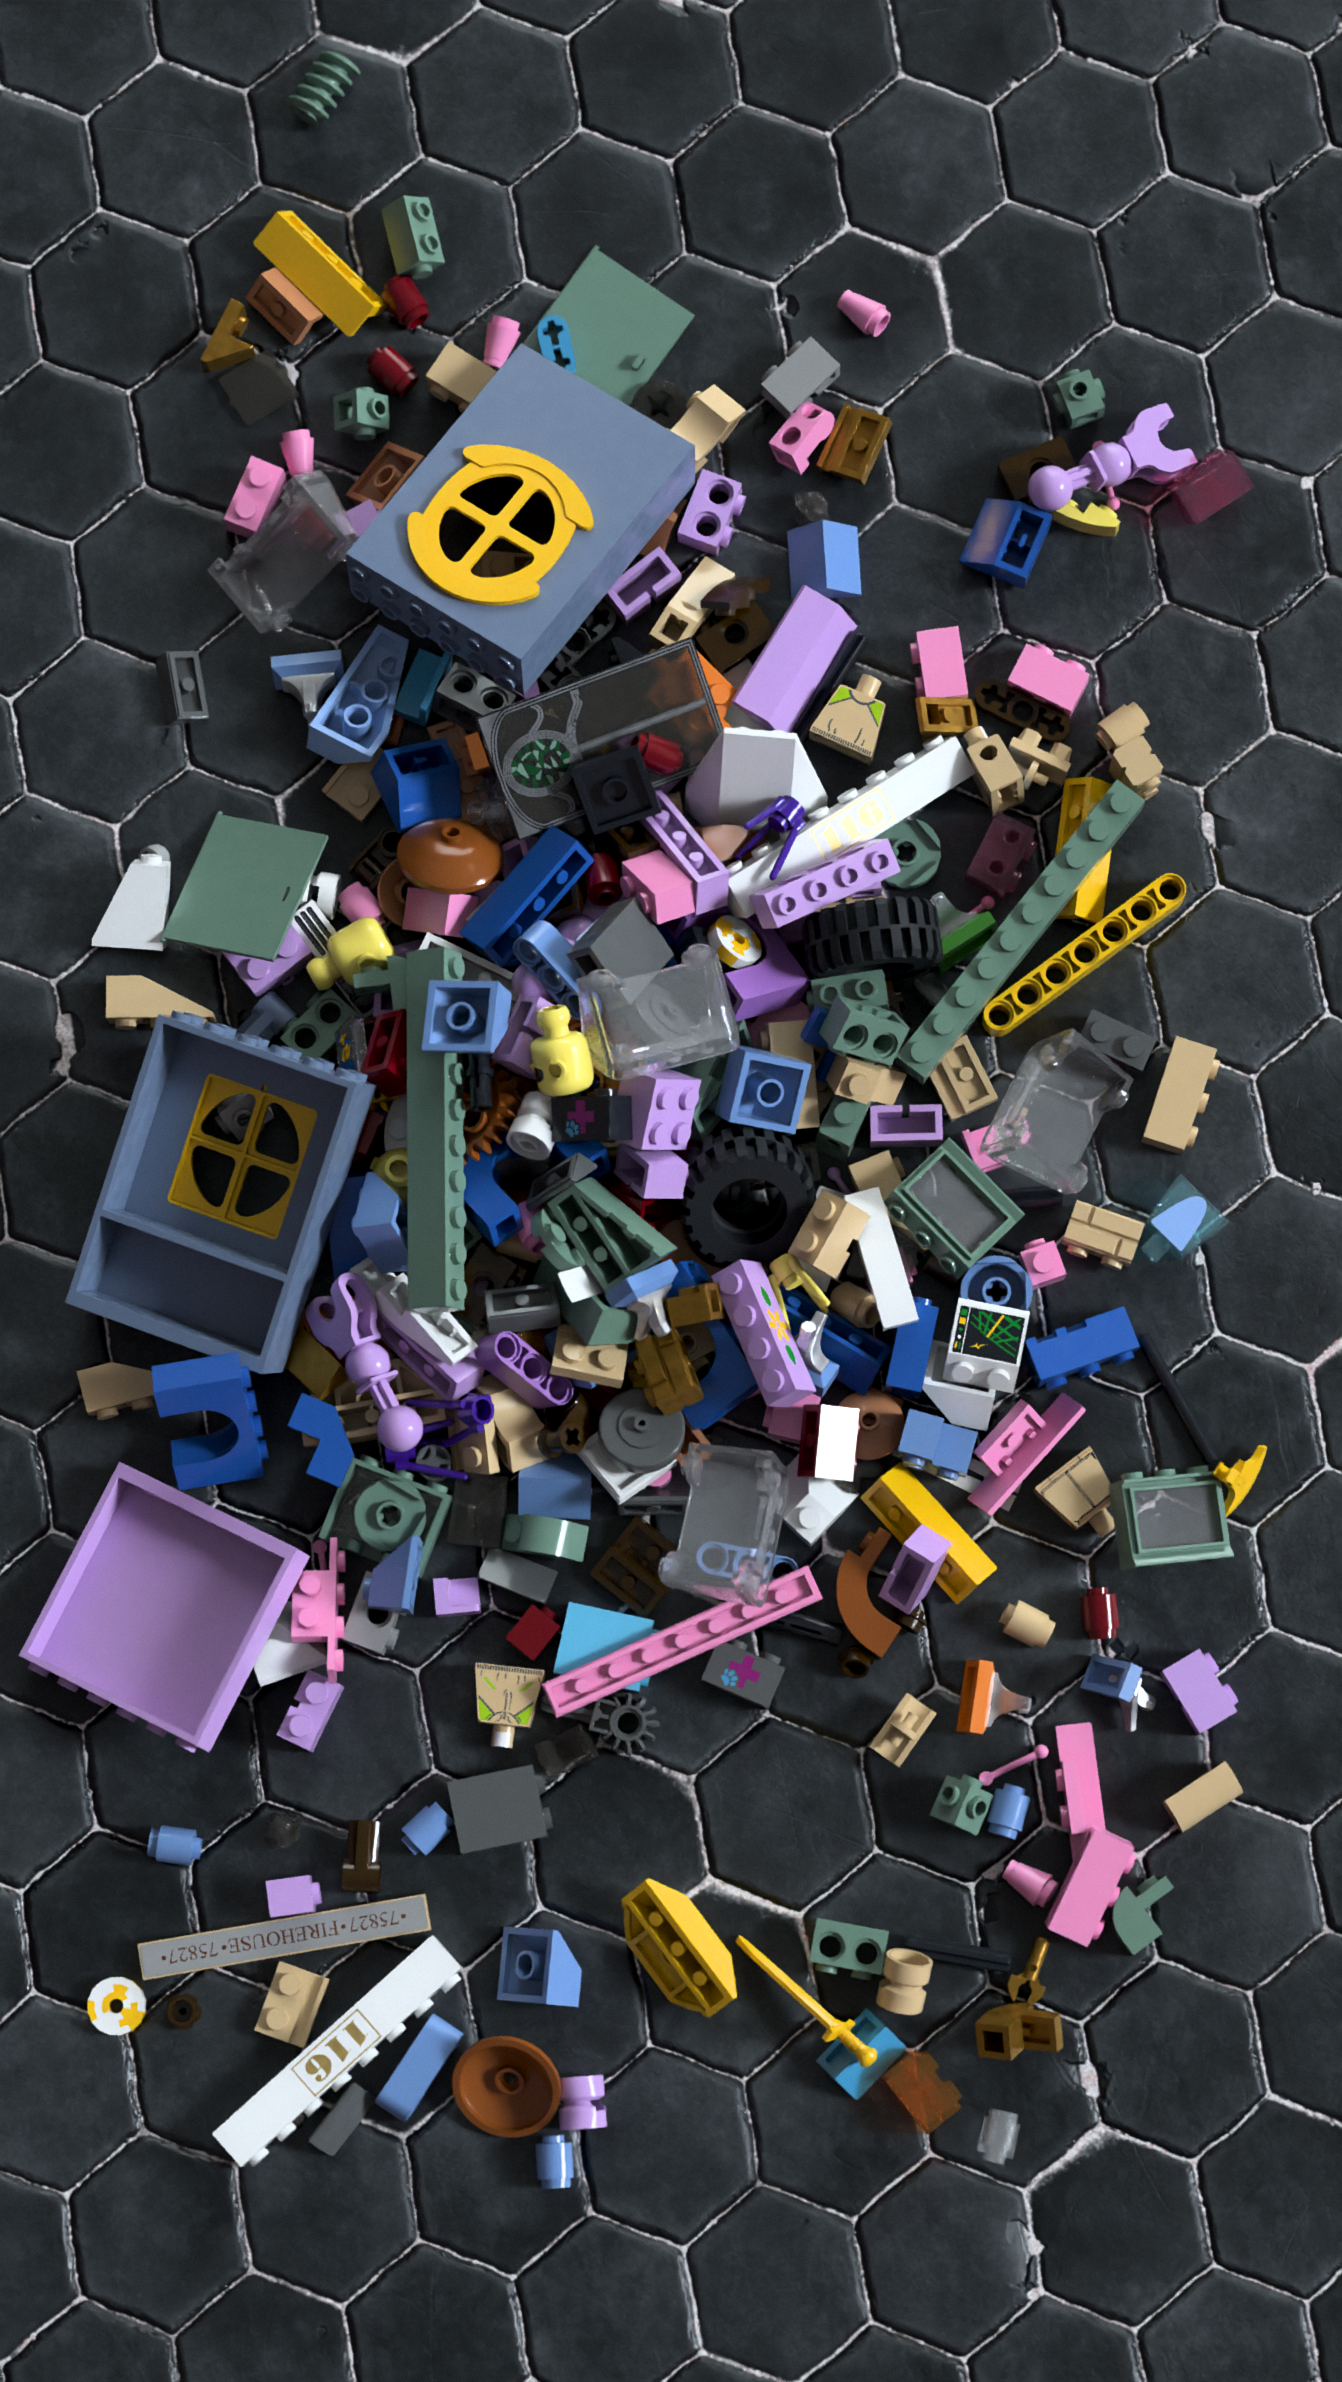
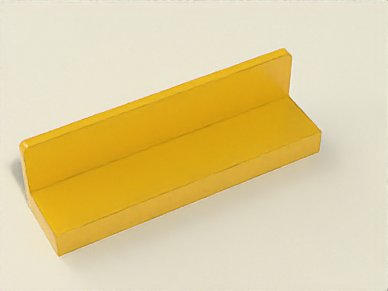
[254,211,387,337]
[1055,776,1112,924]
[860,1462,997,1605]

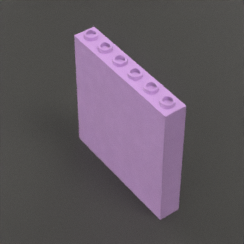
[19,1462,310,1753]

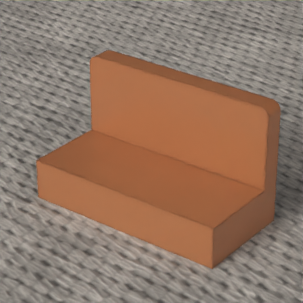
[245,267,327,346]

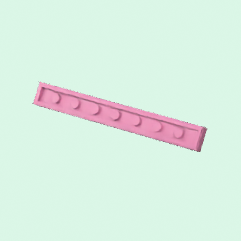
[542,1565,823,1718]

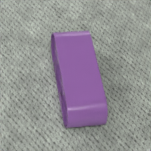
[475,1331,574,1409]

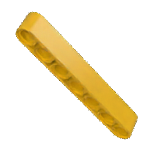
[982,873,1186,1037]

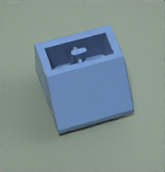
[351,1172,408,1274]

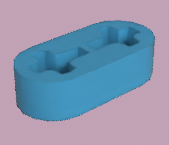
[537,315,576,374]

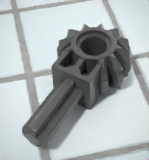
[541,1693,660,1755]

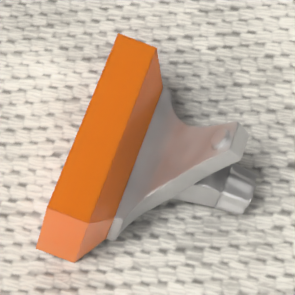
[956,1660,1032,1734]

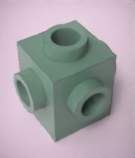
[1052,369,1105,430]
[333,387,389,441]
[930,1774,994,1836]

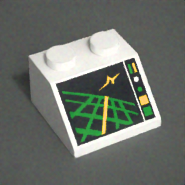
[942,1298,1030,1393]

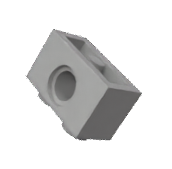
[341,1571,406,1656]

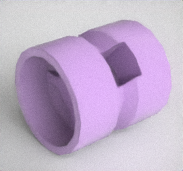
[559,2075,607,2130]

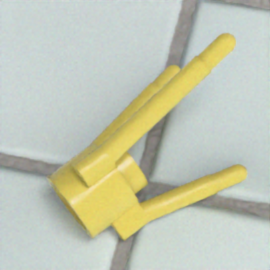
[767,1253,830,1331]

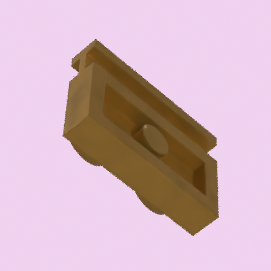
[816,403,892,485]

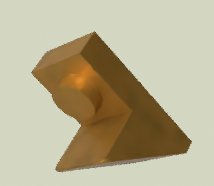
[200,298,256,373]
[915,696,978,742]

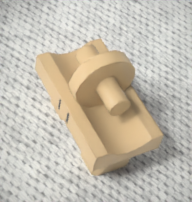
[1008,728,1072,790]
[869,1693,937,1768]

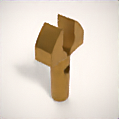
[1007,1937,1050,2004]

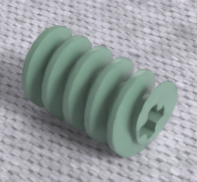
[287,51,361,128]

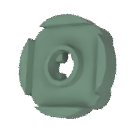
[873,819,941,891]
[531,1206,587,1272]
[354,1477,426,1551]

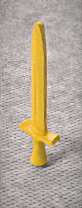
[735,1935,877,2067]

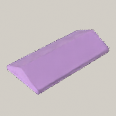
[731,585,857,733]

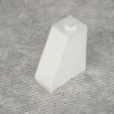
[92,854,171,951]

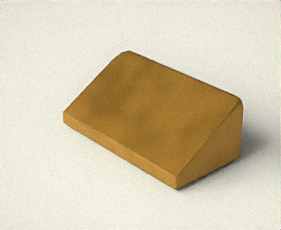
[285,1326,348,1400]

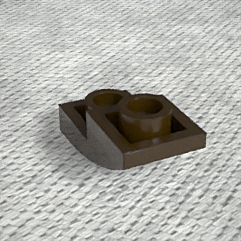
[700,576,770,616]

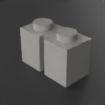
[761,336,840,419]

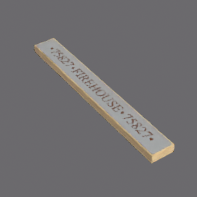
[137,1894,432,1980]

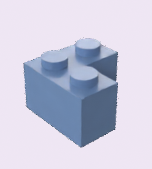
[896,1409,978,1481]

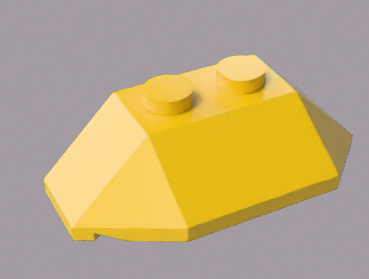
[621,1878,737,2018]

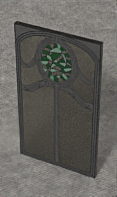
[475,637,723,841]

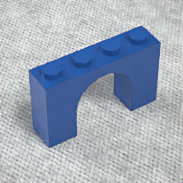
[463,1132,612,1247]
[648,1260,759,1430]
[151,1352,269,1491]

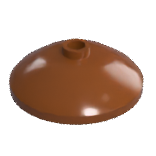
[397,817,504,894]
[452,2036,561,2138]

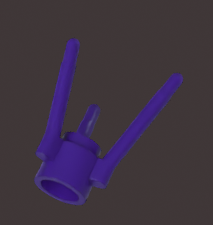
[735,795,806,881]
[406,1392,494,1448]
[385,1418,468,1480]

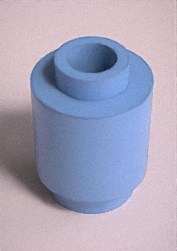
[987,1783,1031,1840]
[401,1801,455,1855]
[147,1825,202,1866]
[535,2134,574,2189]

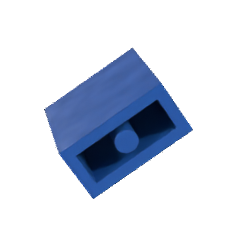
[884,1296,939,1400]

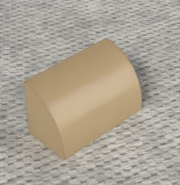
[1162,1761,1243,1833]

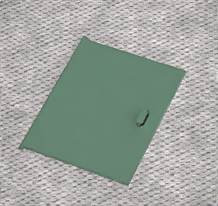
[523,245,695,406]
[160,811,329,962]

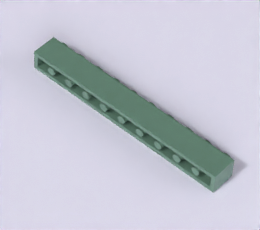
[894,779,1145,1085]
[406,947,467,1314]

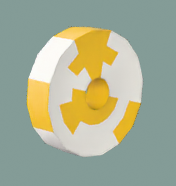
[707,915,762,970]
[87,1977,146,2035]

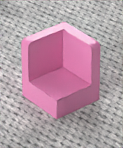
[961,1124,1011,1173]

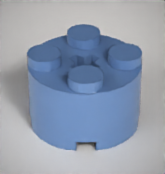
[959,1256,1033,1311]

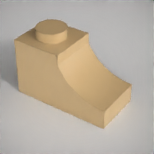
[826,1053,907,1105]

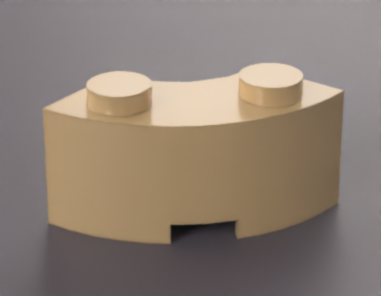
[667,384,746,474]
[472,1374,550,1473]

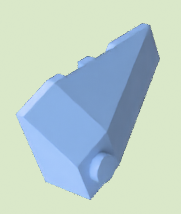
[307,624,409,764]

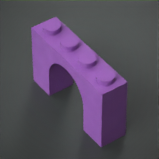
[662,906,811,1023]

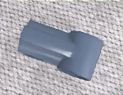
[235,991,299,1043]

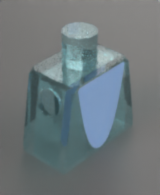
[1141,1174,1229,1263]

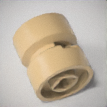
[876,1948,933,2015]

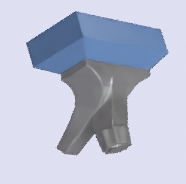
[271,649,345,726]
[604,1259,678,1341]
[793,1311,840,1398]
[1080,1654,1156,1732]

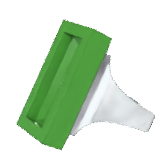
[929,891,998,974]

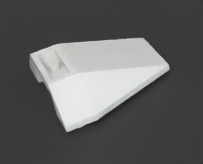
[685,727,828,844]

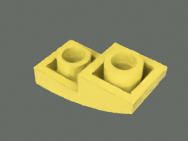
[1045,499,1121,537]

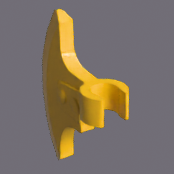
[1213,1445,1267,1518]

